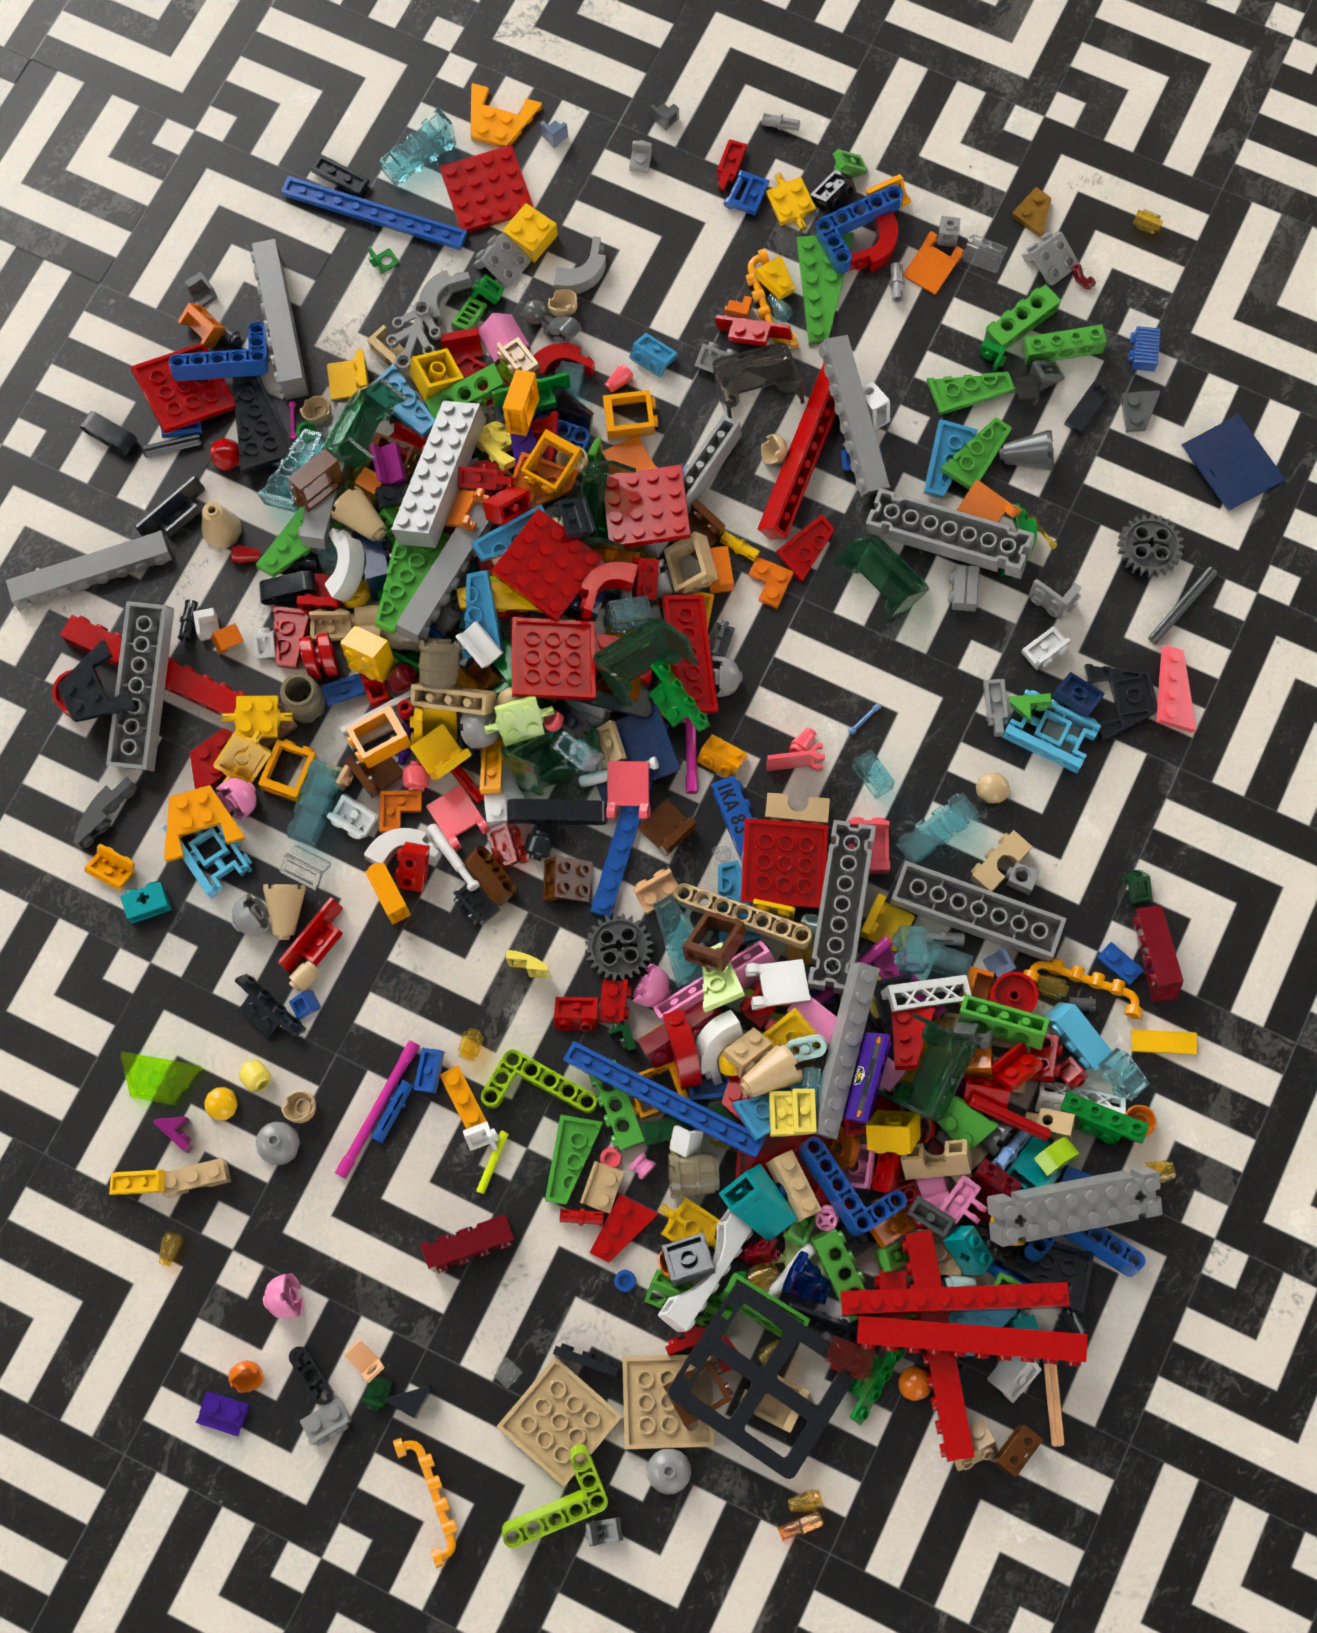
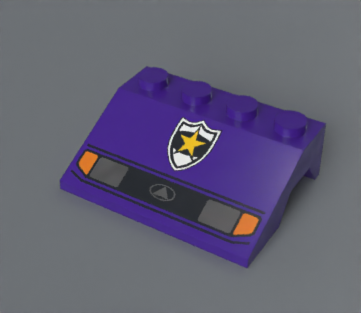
[843,1032,892,1125]

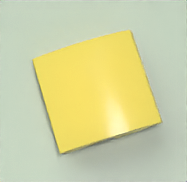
[506,950,551,979]
[769,1089,817,1137]

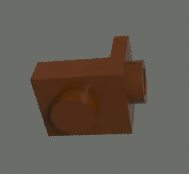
[465,660,501,691]

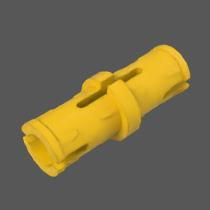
[720,531,760,562]

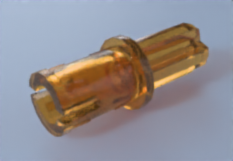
[777,1512,823,1541]

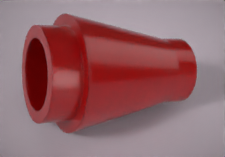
[231,544,260,564]

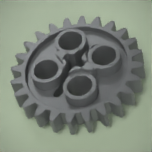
[1117,514,1184,578]
[585,913,653,982]

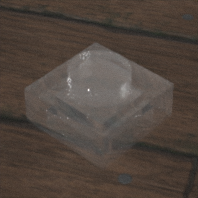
[491,1357,523,1389]

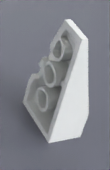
[480,749,525,829]

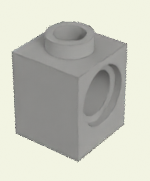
[937,216,961,247]
[1005,862,1040,895]

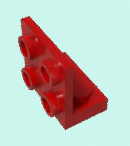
[297,573,342,611]

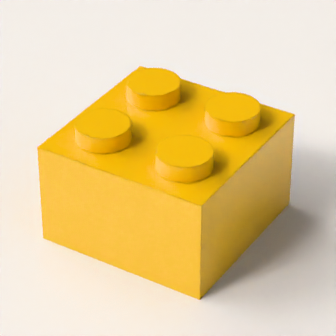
[502,203,558,263]
[408,348,464,402]
[340,626,396,683]
[866,1109,921,1155]

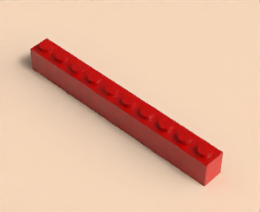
[757,362,836,539]
[60,615,249,716]
[901,1230,975,1462]
[841,1282,1070,1317]
[857,1316,1087,1367]

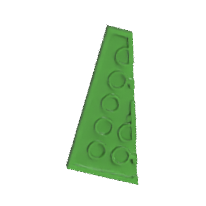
[796,232,854,345]
[256,488,375,578]
[375,532,451,635]

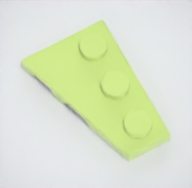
[702,942,745,1013]

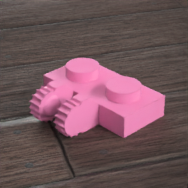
[939,1175,988,1224]

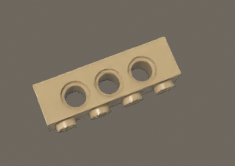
[410,682,497,715]

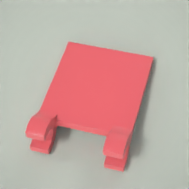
[766,743,825,771]
[606,761,651,819]
[426,785,490,852]

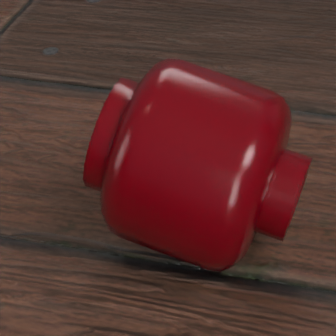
[387,664,418,694]

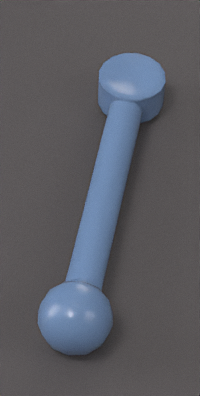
[848,703,881,735]

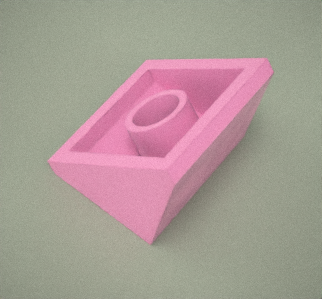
[478,313,530,364]
[835,1144,875,1193]

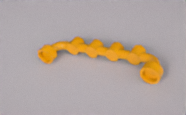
[746,248,799,350]
[1023,958,1143,1019]
[393,1438,458,1569]

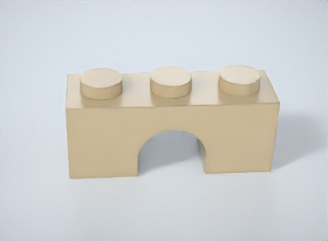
[765,793,830,825]
[970,830,1033,892]
[901,1139,972,1180]
[766,1150,822,1224]
[161,1158,231,1198]

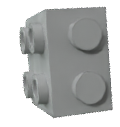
[1021,231,1079,286]
[473,233,531,287]
[1029,579,1082,620]

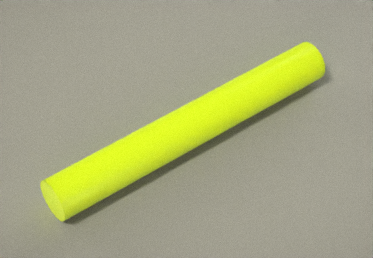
[476,1131,509,1195]

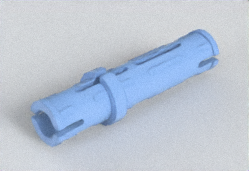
[992,1130,1033,1171]

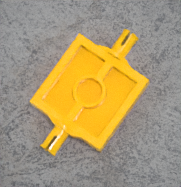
[766,173,816,231]
[222,696,293,738]
[213,728,271,783]
[658,1197,720,1249]

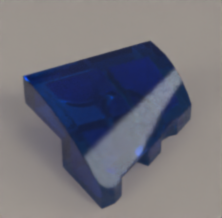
[781,1251,831,1305]

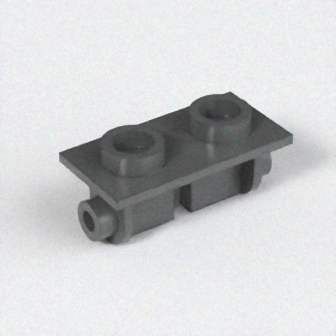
[709,620,735,661]

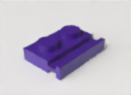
[195,1391,250,1437]

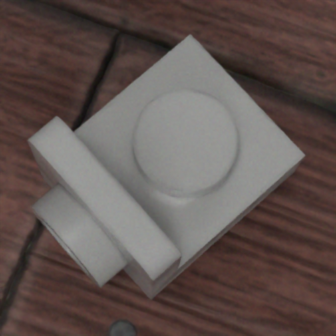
[629,140,652,173]

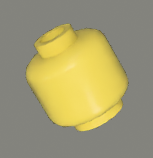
[239,1060,271,1092]

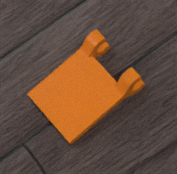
[903,231,964,295]
[603,435,657,475]
[957,479,1022,523]
[445,488,490,531]

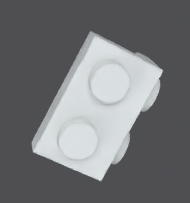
[1021,626,1071,670]
[326,794,379,839]

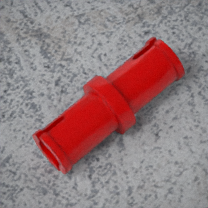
[398,700,414,724]
[559,1208,604,1226]

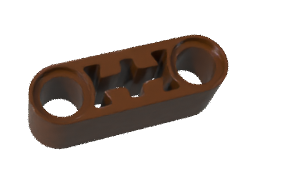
[464,846,516,906]

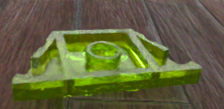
[121,1051,203,1105]

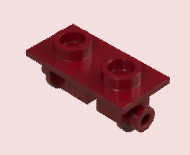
[735,1239,781,1266]

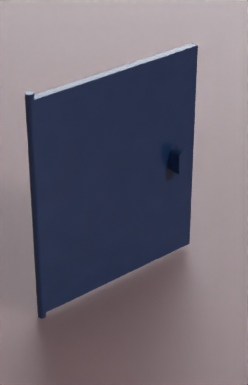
[1181,413,1287,511]
[579,704,681,802]

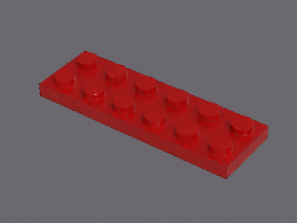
[662,595,718,713]

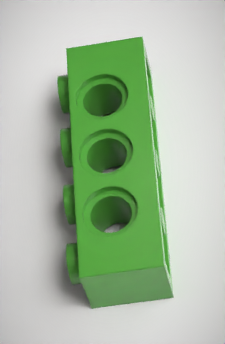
[984,284,1061,350]
[1022,324,1107,366]
[425,363,507,419]
[958,994,1050,1050]
[589,1060,645,1152]
[809,1228,865,1322]

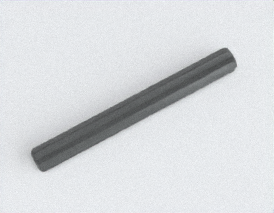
[1148,567,1217,644]

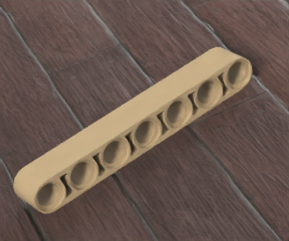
[674,883,813,950]

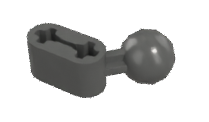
[523,300,581,343]

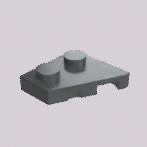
[1120,390,1160,433]

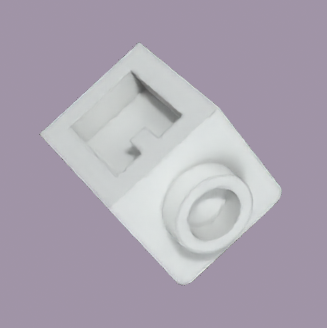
[252,627,276,658]

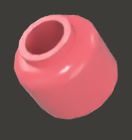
[403,761,430,791]

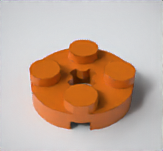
[826,1126,860,1170]

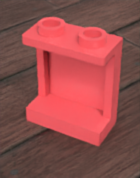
[847,817,890,874]

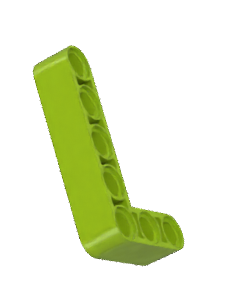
[481,1049,597,1114]
[502,1444,608,1548]

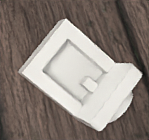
[463,1122,499,1151]

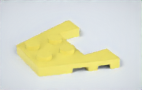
[476,421,516,471]

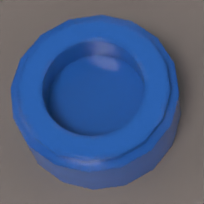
[614,1270,636,1292]

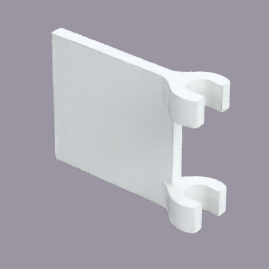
[745,959,810,1010]

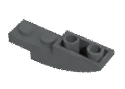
[73,777,137,850]

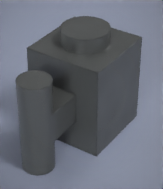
[952,1021,994,1054]

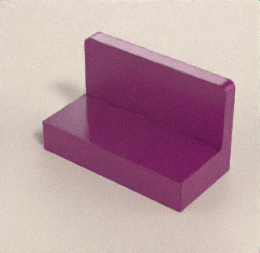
[370,442,407,486]

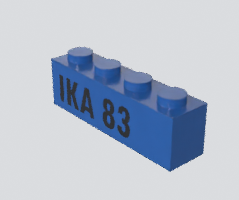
[711,775,756,863]

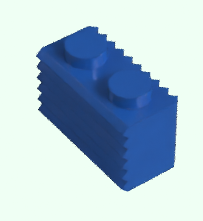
[1128,326,1160,372]

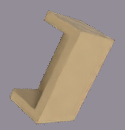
[367,325,413,372]

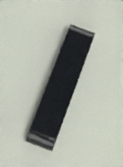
[506,799,608,826]

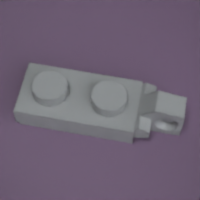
[983,679,1009,737]

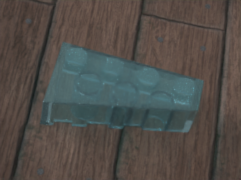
[379,107,456,186]
[257,429,327,513]
[287,758,343,846]
[896,793,981,864]
[653,894,703,990]

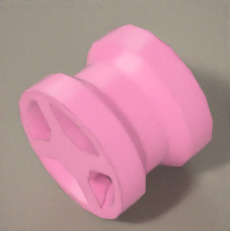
[629,1152,656,1180]
[815,1205,839,1231]

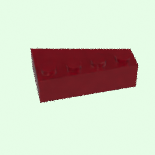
[1132,905,1184,1003]
[637,999,722,1069]
[420,1214,515,1274]

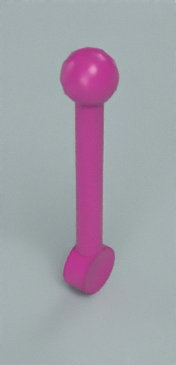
[288,401,297,441]

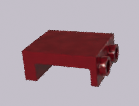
[967,1158,1022,1225]

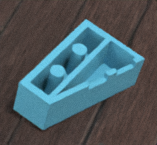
[1043,1002,1114,1071]

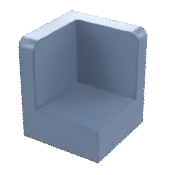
[540,120,568,148]
[983,946,1016,981]

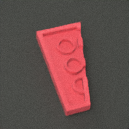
[1156,645,1196,733]

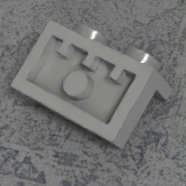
[695,341,742,380]
[300,1397,352,1446]

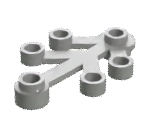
[386,300,442,371]

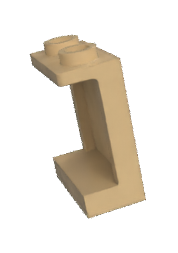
[740,1375,810,1433]

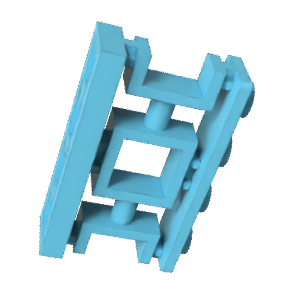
[1002,690,1101,773]
[162,825,252,899]

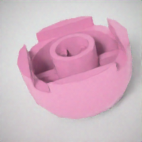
[216,778,256,820]
[633,964,672,1007]
[263,1273,304,1319]

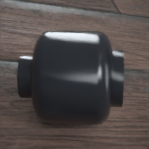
[524,829,553,861]

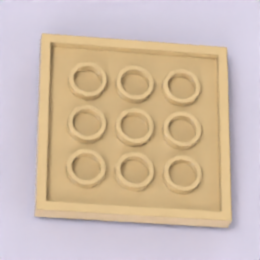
[622,1355,715,1449]
[497,1357,623,1487]

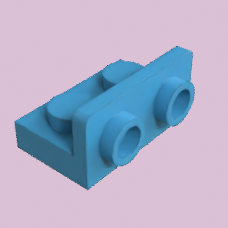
[629,333,678,378]

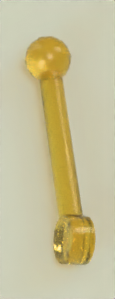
[1028,515,1057,549]

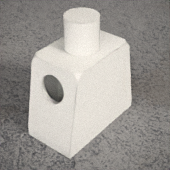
[861,381,890,431]

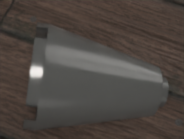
[1000,430,1054,470]
[979,1111,1018,1158]

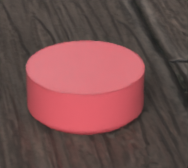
[543,710,564,732]
[600,1147,622,1168]

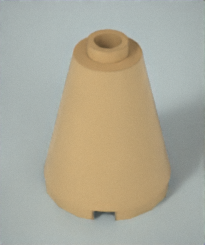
[331,486,386,541]
[202,502,242,549]
[263,884,306,940]
[739,1043,803,1098]

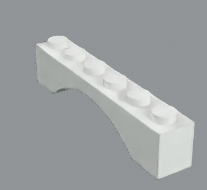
[657,1208,754,1332]

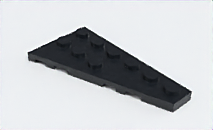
[232,376,297,474]
[963,1217,1094,1317]

